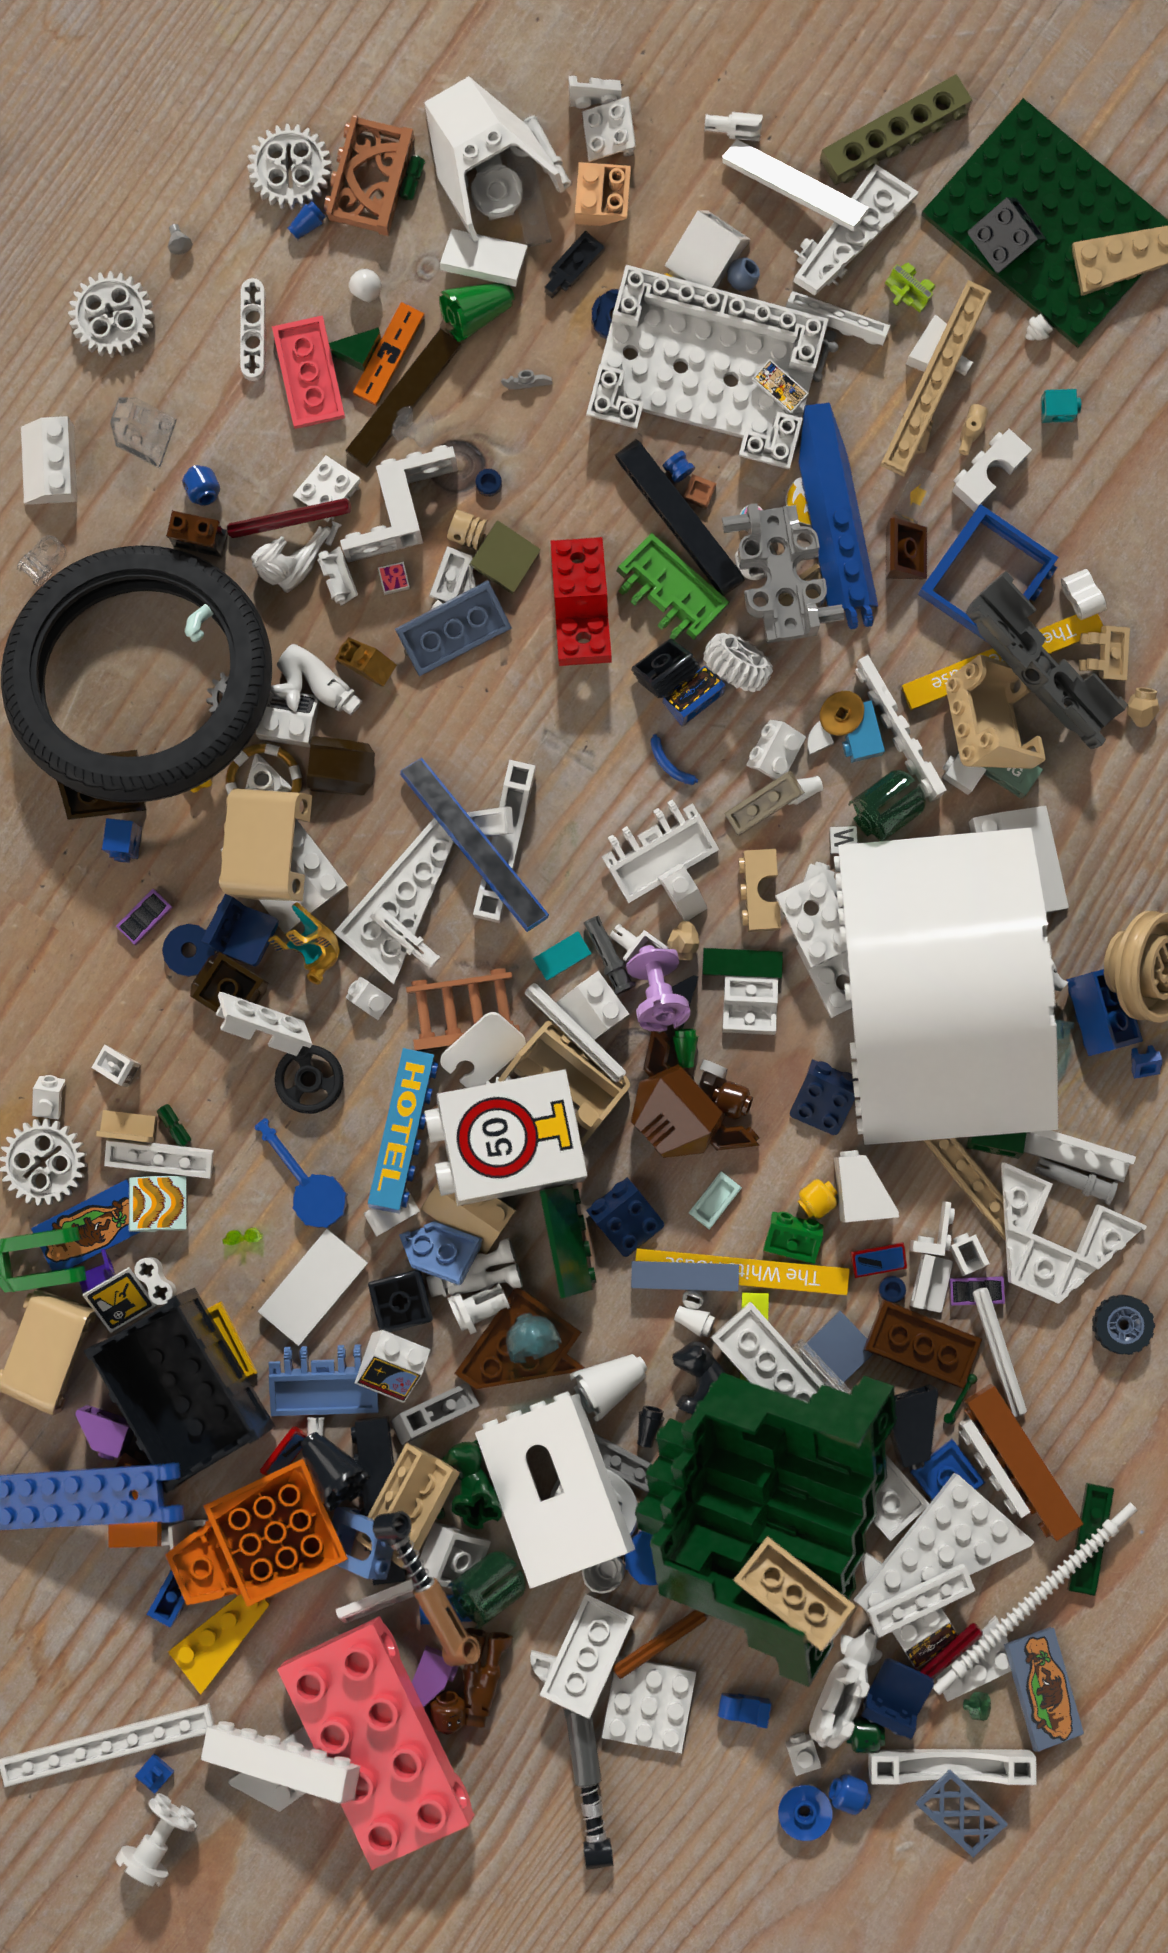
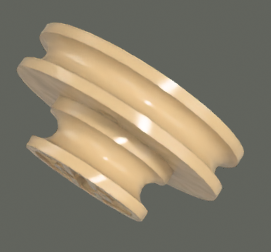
[1104,910,1168,1023]

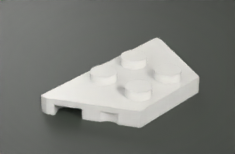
[228,1726,314,1812]

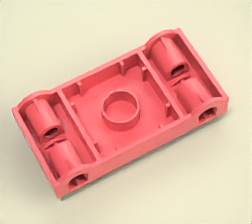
[277,1616,475,1870]

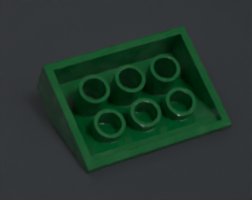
[539,1184,597,1299]

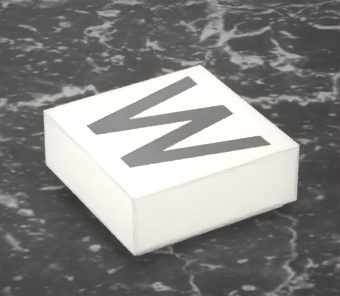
[829,826,857,854]

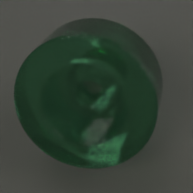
[963,1692,991,1721]

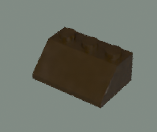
[57,750,146,820]

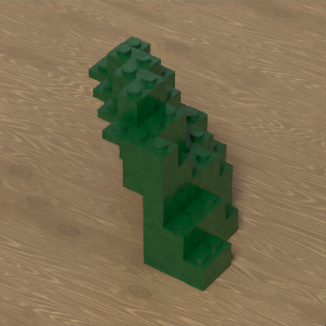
[635,1372,897,1687]

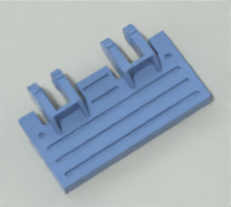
[269,1345,379,1416]

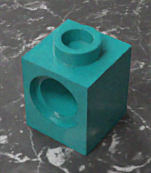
[1041,389,1081,423]

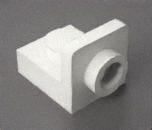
[785,1733,822,1776]

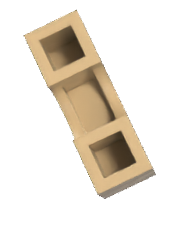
[738,849,781,932]

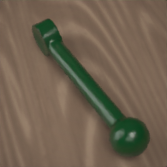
[944,1374,977,1425]

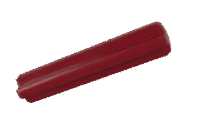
[919,1623,983,1680]

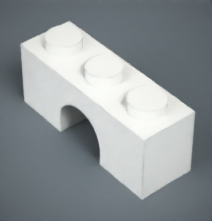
[952,429,1032,512]

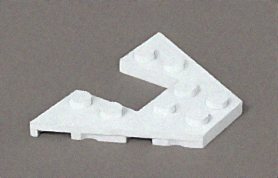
[1001,1162,1147,1304]

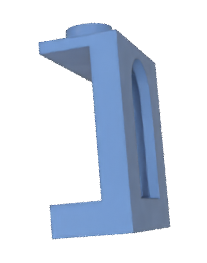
[332,1507,394,1579]

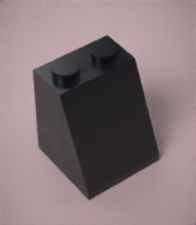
[889,1384,939,1470]

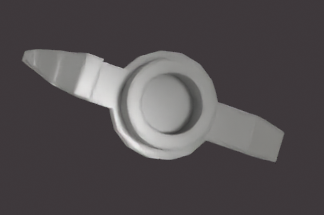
[501,370,552,390]

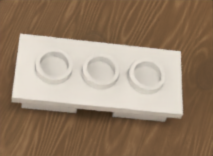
[216,992,312,1056]

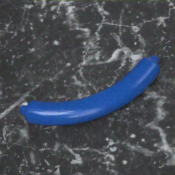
[650,734,698,785]

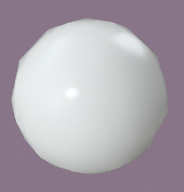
[349,269,381,303]

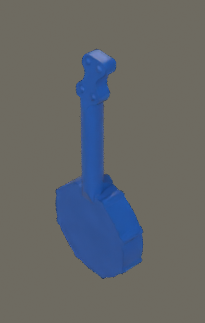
[255,1118,348,1228]
[624,1530,658,1585]

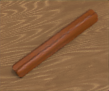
[613,1609,707,1679]

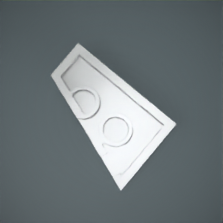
[936,1616,1011,1702]

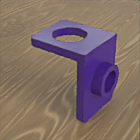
[79,1249,116,1294]

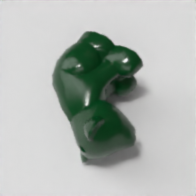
[442,1440,502,1529]

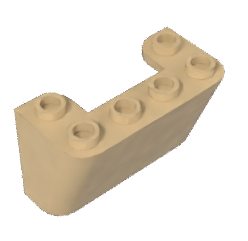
[946,654,1046,769]
[219,788,312,901]

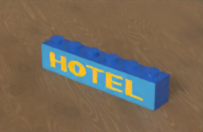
[368,1048,439,1214]

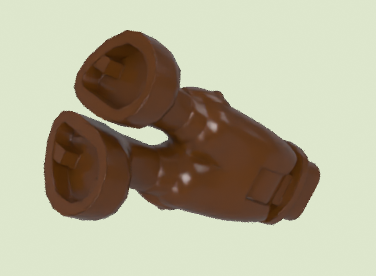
[462,1628,513,1728]

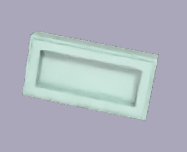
[688,1171,742,1230]

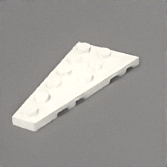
[334,818,454,985]

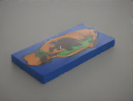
[31,1179,140,1271]

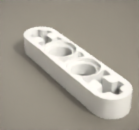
[240,278,266,381]

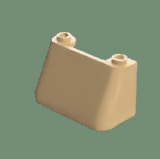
[0,1289,97,1415]

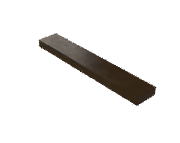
[345,328,461,468]

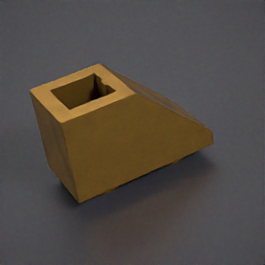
[335,637,397,687]

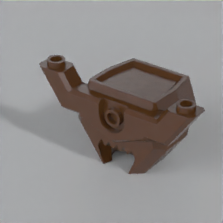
[631,1031,760,1158]

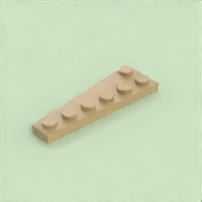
[1072,226,1168,296]

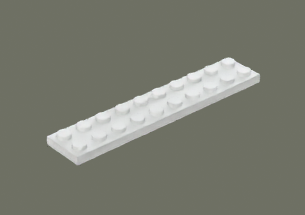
[710,1302,929,1541]

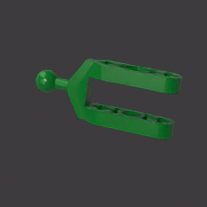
[0,1226,87,1293]

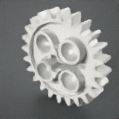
[247,124,332,210]
[68,271,154,358]
[0,1119,87,1205]

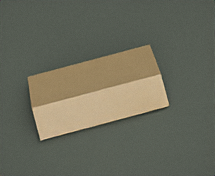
[356,1442,460,1570]

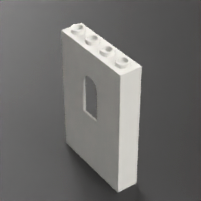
[475,1392,635,1589]

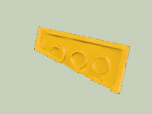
[168,1594,271,1695]

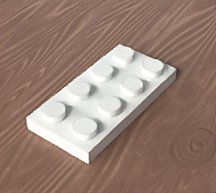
[540,1594,635,1720]

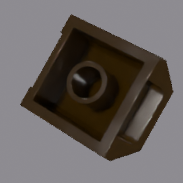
[307,736,375,796]
[190,952,269,1013]

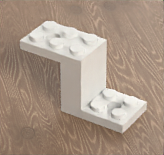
[340,445,458,562]

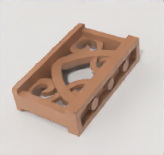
[324,115,415,237]

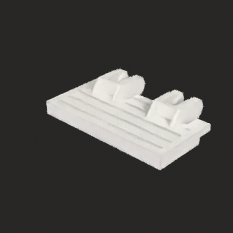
[602,800,719,903]

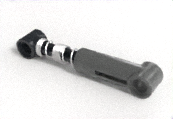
[564,1708,614,1870]

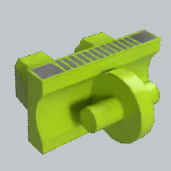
[885,263,935,313]

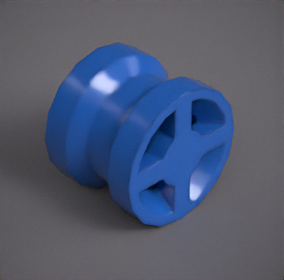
[662,451,695,483]

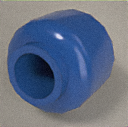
[182,465,220,506]
[828,1774,871,1815]

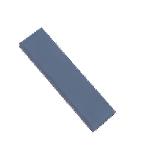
[631,1261,739,1291]

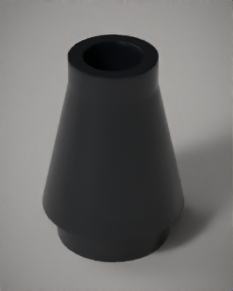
[637,1405,665,1448]

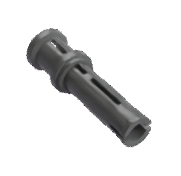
[584,916,636,995]

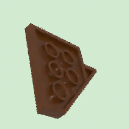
[454,1288,585,1389]

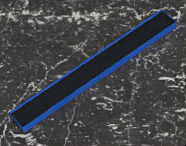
[400,758,549,932]

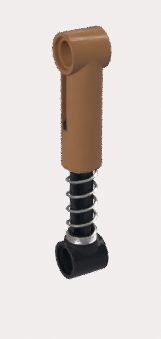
[373,1511,480,1666]

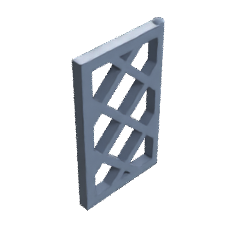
[915,1769,1008,1857]

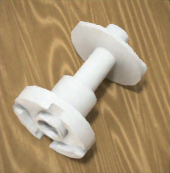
[115,1793,197,1887]

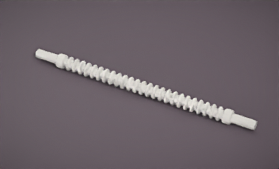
[933,1503,1138,1695]

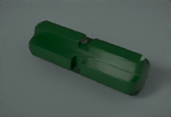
[399,155,425,201]
[157,1104,192,1147]

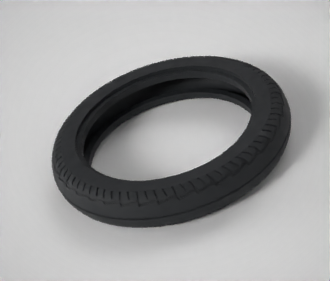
[1,545,272,803]

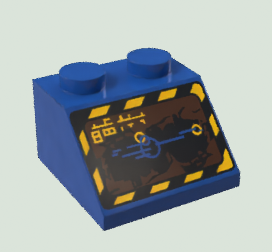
[663,666,726,727]

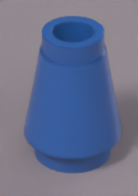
[288,201,326,240]

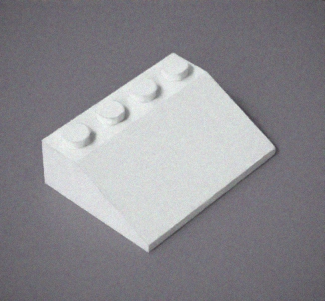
[968,806,1069,913]
[221,819,348,934]

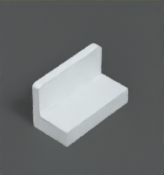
[910,1254,953,1313]

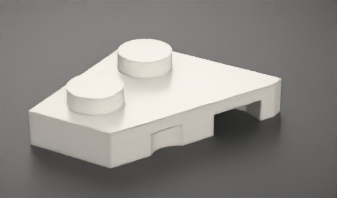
[569,76,622,109]
[429,546,476,603]

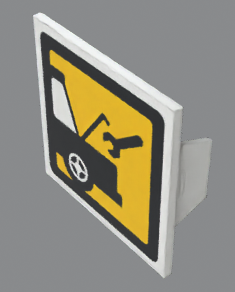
[82,1267,157,1333]

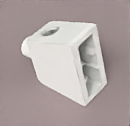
[906,315,973,376]

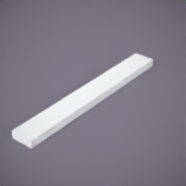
[0,1703,215,1788]

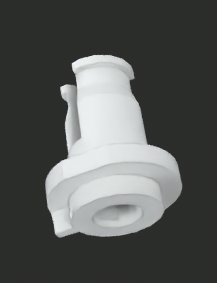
[447,1283,510,1334]

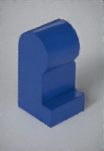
[718,1693,771,1729]

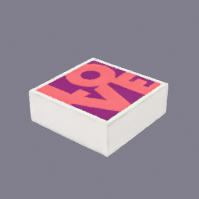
[378,562,410,595]

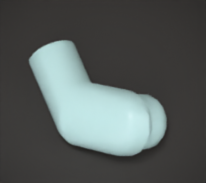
[185,604,213,642]

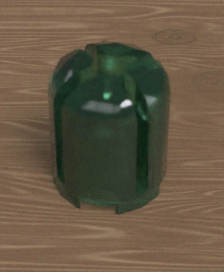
[848,770,926,841]
[447,1551,526,1629]

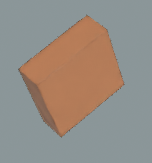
[683,474,717,510]

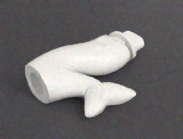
[270,644,363,715]

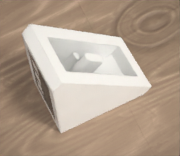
[92,1044,141,1087]

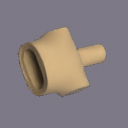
[959,404,988,455]

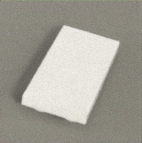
[258,1229,368,1346]

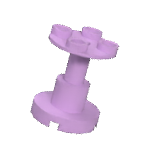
[626,945,690,1031]

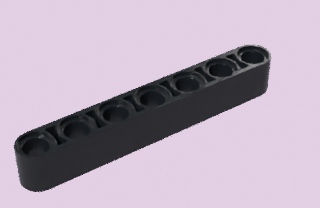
[615,439,745,597]

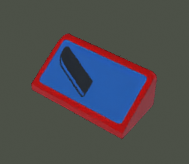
[850,1242,907,1278]
[259,1426,307,1476]

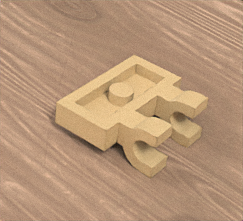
[1079,626,1130,681]

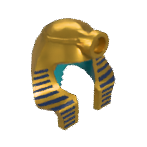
[268,902,340,985]

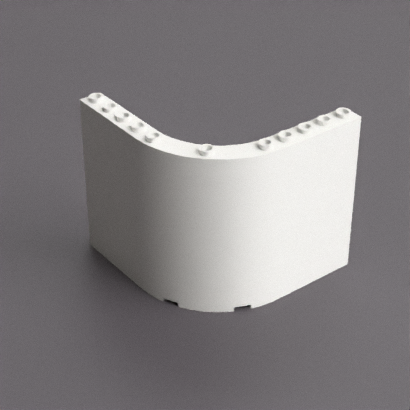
[834,828,1058,1145]

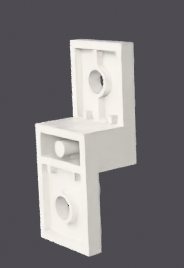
[775,872,852,1018]

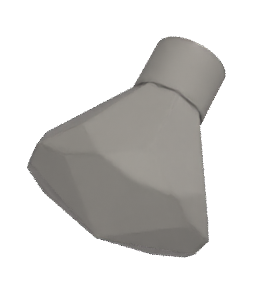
[168,224,193,255]

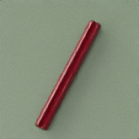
[227,498,351,538]

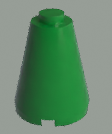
[439,283,514,342]

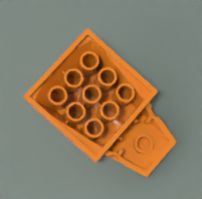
[165,1459,348,1607]

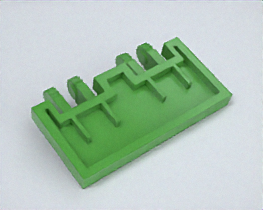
[616,533,729,640]

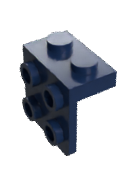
[201,894,279,966]
[790,1059,859,1135]
[586,1177,664,1257]
[861,1658,934,1739]

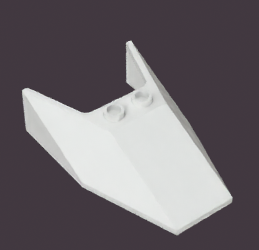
[424,77,565,243]

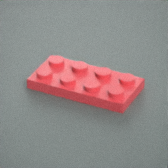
[272,315,345,429]

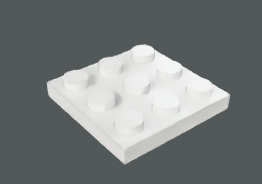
[602,1655,696,1753]

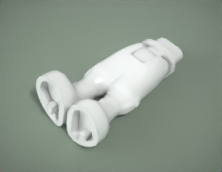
[426,1238,523,1297]

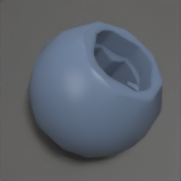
[727,257,760,292]

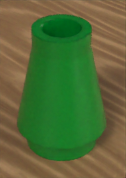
[672,1029,699,1068]

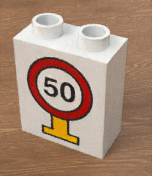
[424,1069,587,1206]

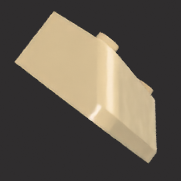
[498,1020,630,1147]

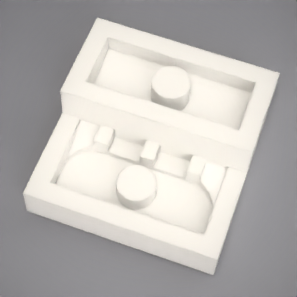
[722,976,778,1035]

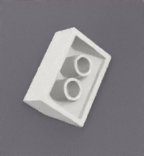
[21,416,77,505]

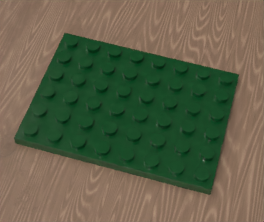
[921,98,1168,348]

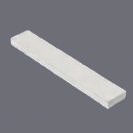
[722,139,868,232]

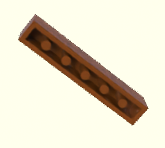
[964,1384,1083,1542]

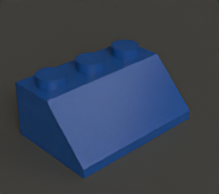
[1067,969,1143,1056]

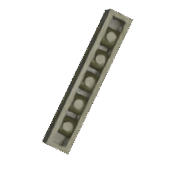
[820,74,972,186]

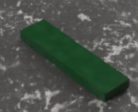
[1067,1483,1114,1596]

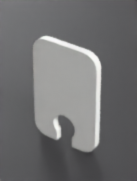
[440,1012,526,1088]

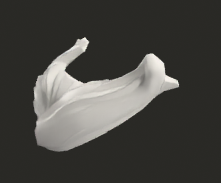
[251,526,331,593]

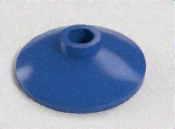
[778,1785,833,1841]

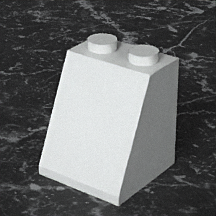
[665,210,750,289]
[834,1150,899,1222]

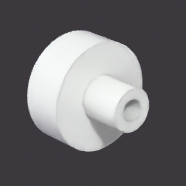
[700,1059,728,1086]

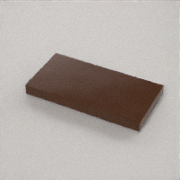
[864,1299,982,1389]

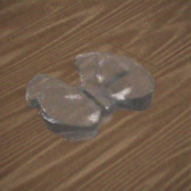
[392,407,435,448]

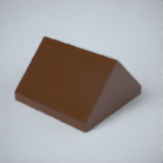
[886,517,927,579]

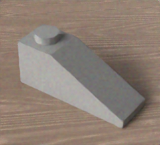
[390,1383,480,1445]

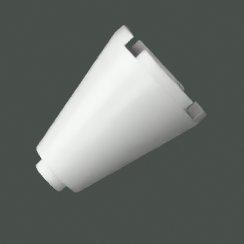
[570,1354,648,1421]

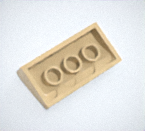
[733,1536,857,1651]

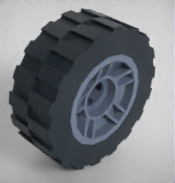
[1092,1295,1155,1355]

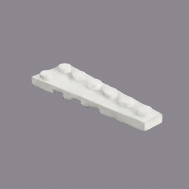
[793,165,918,296]
[855,655,946,802]

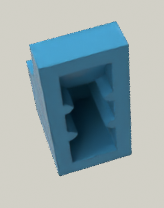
[842,701,885,763]

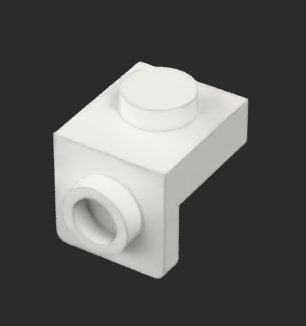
[346,977,393,1020]
[32,1075,65,1120]

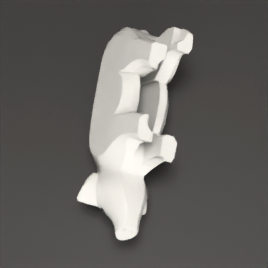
[809,1626,883,1749]

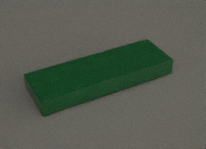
[702,948,783,979]

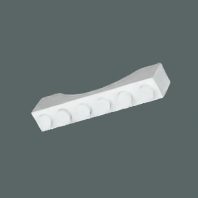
[473,760,536,923]
[868,1749,1036,1785]

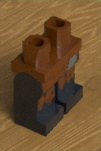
[166,510,228,557]

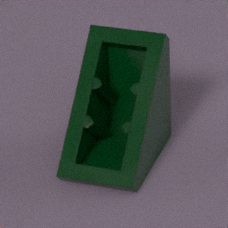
[329,328,381,372]

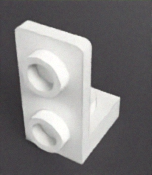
[909,1201,955,1256]

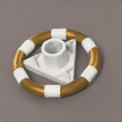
[225,743,302,795]

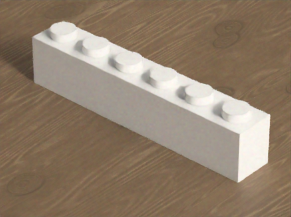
[201,1721,360,1804]

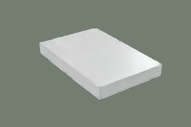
[440,229,527,287]

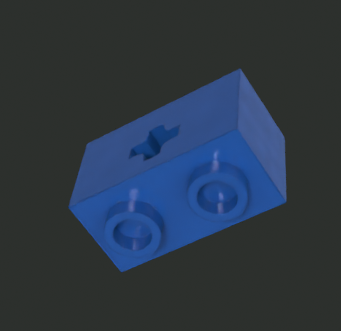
[102,818,142,863]

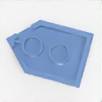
[399,1221,482,1286]

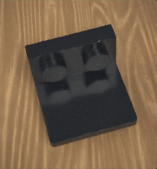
[968,197,1046,273]

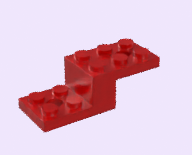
[550,537,612,666]

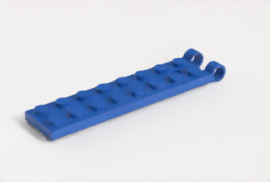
[0,1463,184,1530]

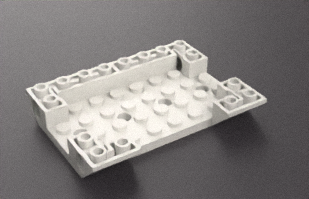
[586,265,828,469]

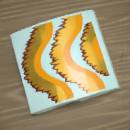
[129,1176,186,1232]

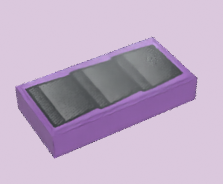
[116,889,173,945]
[949,1276,1005,1306]

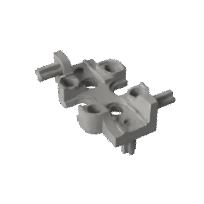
[722,503,845,643]

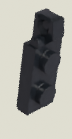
[544,230,605,299]

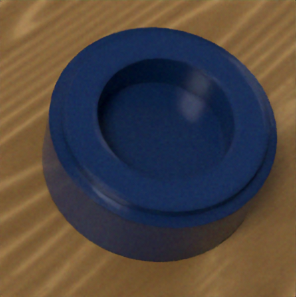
[476,469,502,497]
[878,1276,906,1303]

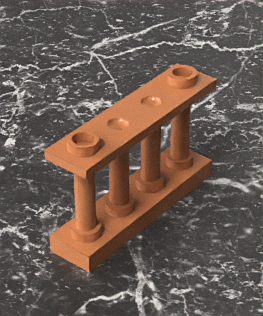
[406,968,520,1051]

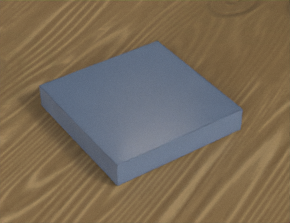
[801,1310,874,1387]

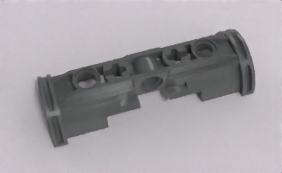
[966,571,1128,749]

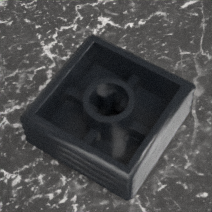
[631,639,700,698]
[368,1270,433,1333]

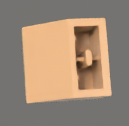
[575,162,631,226]

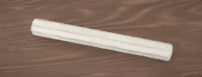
[525,983,626,1083]
[973,1288,1027,1417]

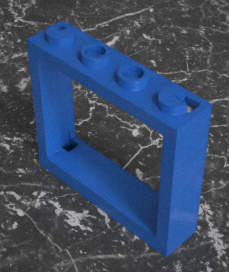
[918,504,1059,643]

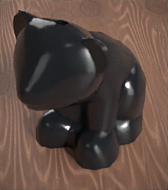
[672,1341,726,1414]

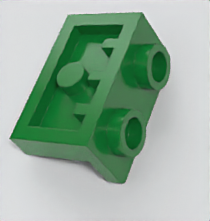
[763,1212,824,1264]

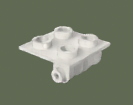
[582,97,636,162]
[293,456,361,522]

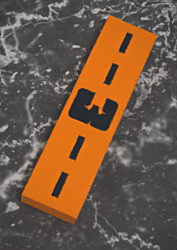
[353,302,425,406]

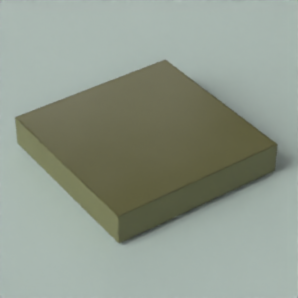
[469,520,541,594]

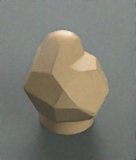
[1127,687,1160,728]
[667,921,699,960]

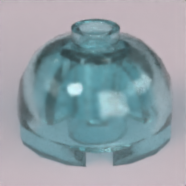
[506,1313,561,1363]

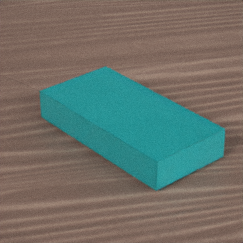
[533,931,592,981]

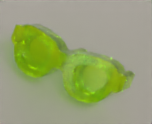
[223,1227,263,1246]

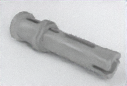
[1035,1157,1118,1205]

